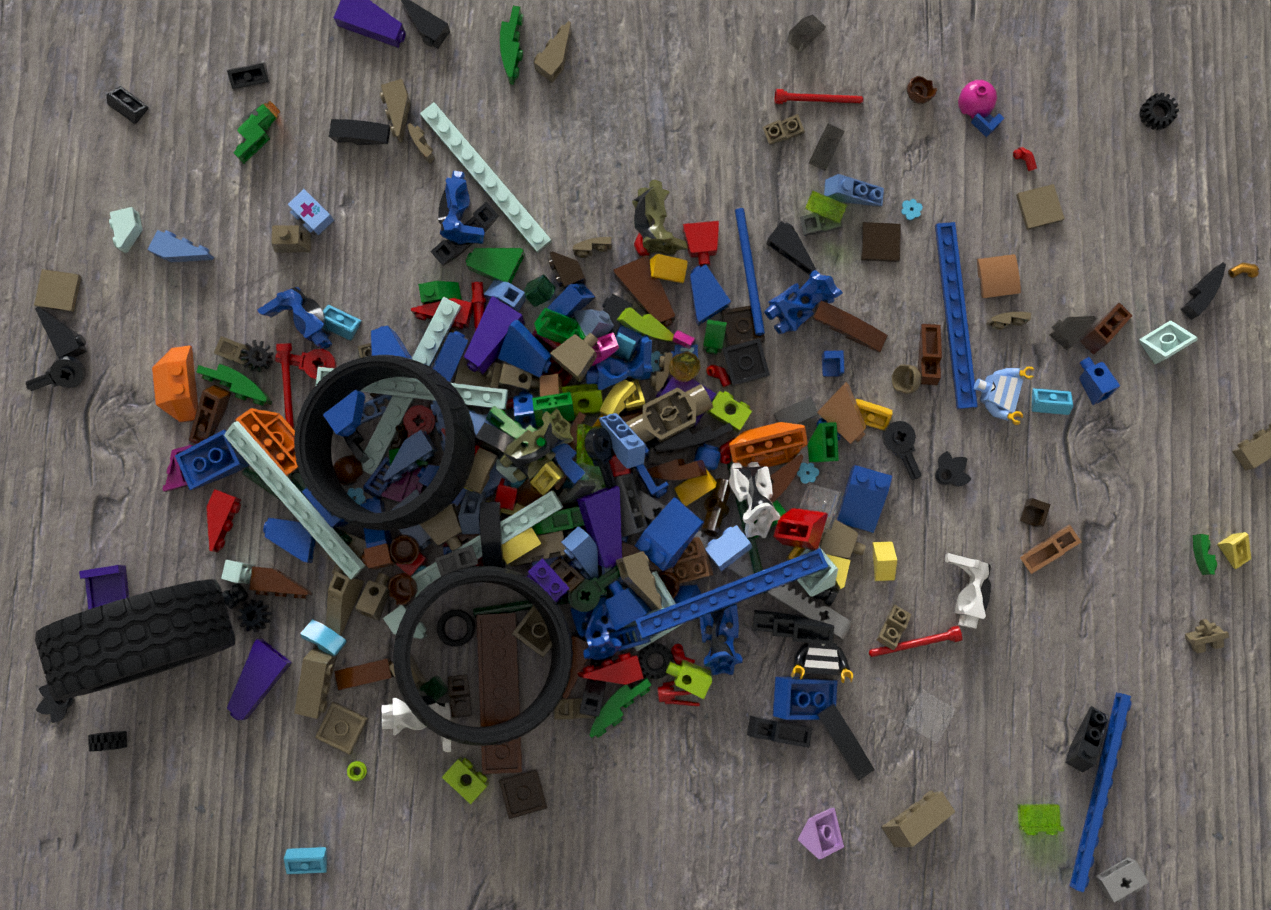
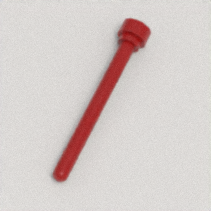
[774,89,864,104]
[276,343,294,429]
[869,626,963,657]

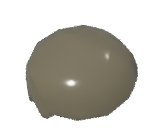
[892,364,921,394]

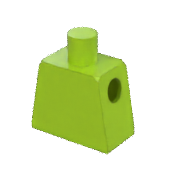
[665,660,712,699]

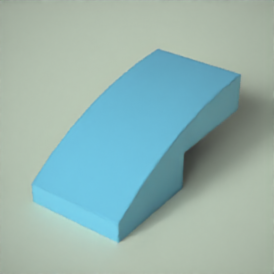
[613,333,636,362]
[300,619,347,656]

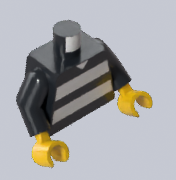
[791,643,853,683]

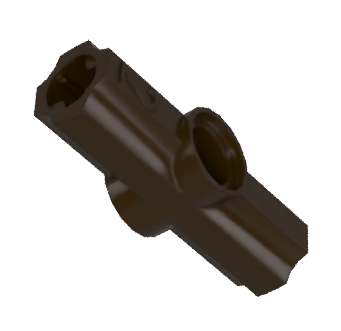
[701,478,731,537]

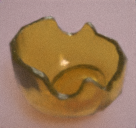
[669,351,701,382]

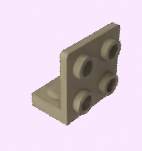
[453,356,503,389]

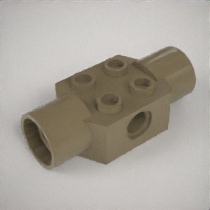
[625,384,713,443]

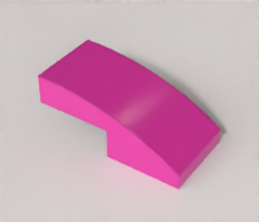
[673,330,696,349]
[592,332,619,366]

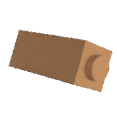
[817,382,867,444]

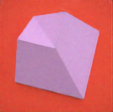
[798,808,844,859]

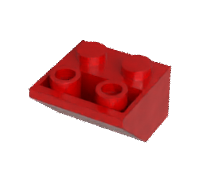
[773,508,828,550]

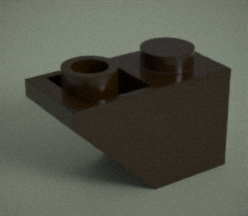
[548,251,586,290]

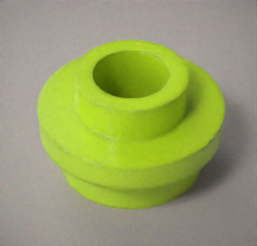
[347,761,367,781]

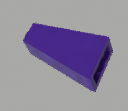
[333,0,406,48]
[464,296,525,375]
[577,486,622,568]
[227,639,292,720]

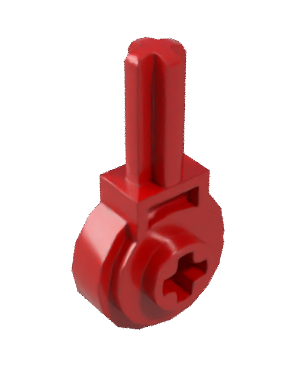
[275,349,337,380]
[403,405,436,438]

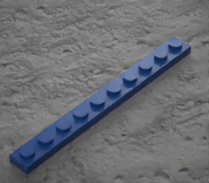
[935,222,978,409]
[635,548,828,639]
[1069,693,1131,892]

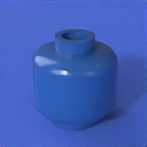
[694,444,721,472]

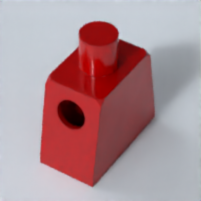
[682,221,719,267]

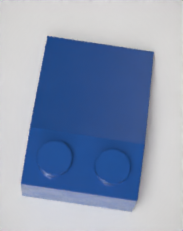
[175,429,250,490]
[837,465,892,533]
[635,497,704,571]
[773,676,838,720]

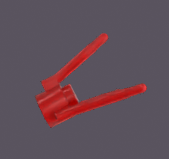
[658,675,700,706]

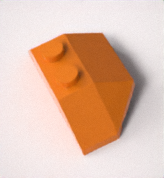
[152,345,198,422]
[235,408,299,476]
[729,422,808,467]

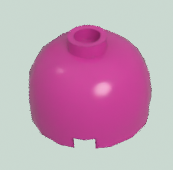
[958,80,997,119]

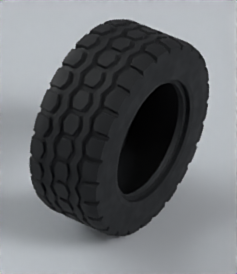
[35,579,236,701]

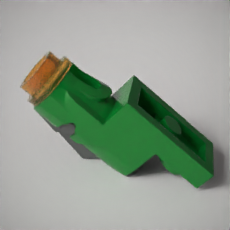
[233,101,280,164]

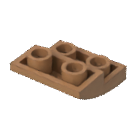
[977,254,1021,298]
[674,537,713,584]

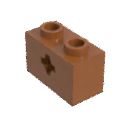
[362,543,397,570]

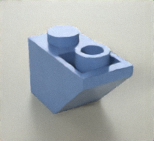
[484,280,526,312]

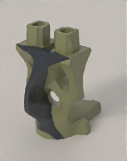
[632,180,688,256]
[500,409,573,481]

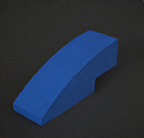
[552,443,586,485]

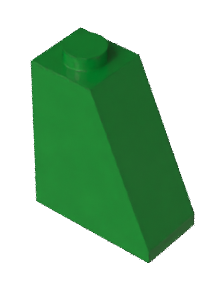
[466,248,525,283]

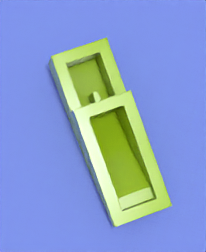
[617,308,674,342]

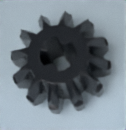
[240,340,274,372]
[237,599,272,632]

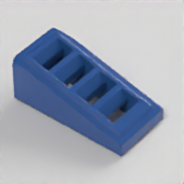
[363,457,392,500]
[609,625,651,652]

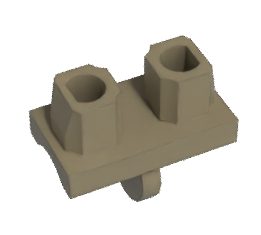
[1185,619,1229,653]

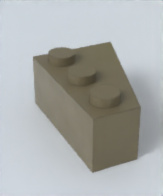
[510,531,567,567]
[294,645,337,719]
[881,791,955,847]

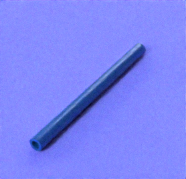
[735,208,765,336]

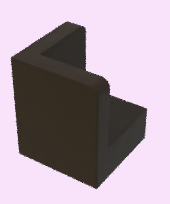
[1020,498,1051,528]

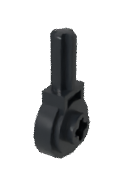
[26,356,86,391]
[882,421,921,480]
[585,427,616,488]

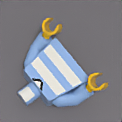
[974,366,1034,425]

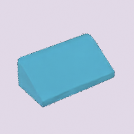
[323,305,362,341]
[1031,388,1073,415]
[284,847,327,874]

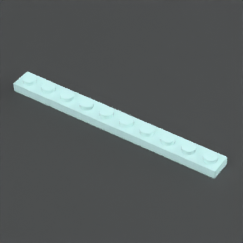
[420,102,552,253]
[361,297,462,475]
[316,367,508,410]
[224,421,366,579]
[399,490,563,606]

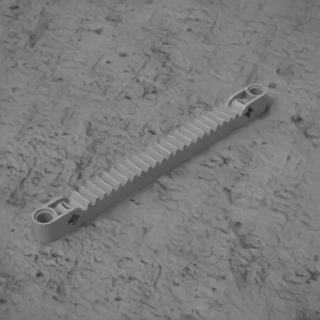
[637,490,853,640]

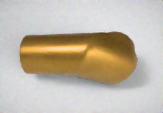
[1228,262,1259,278]

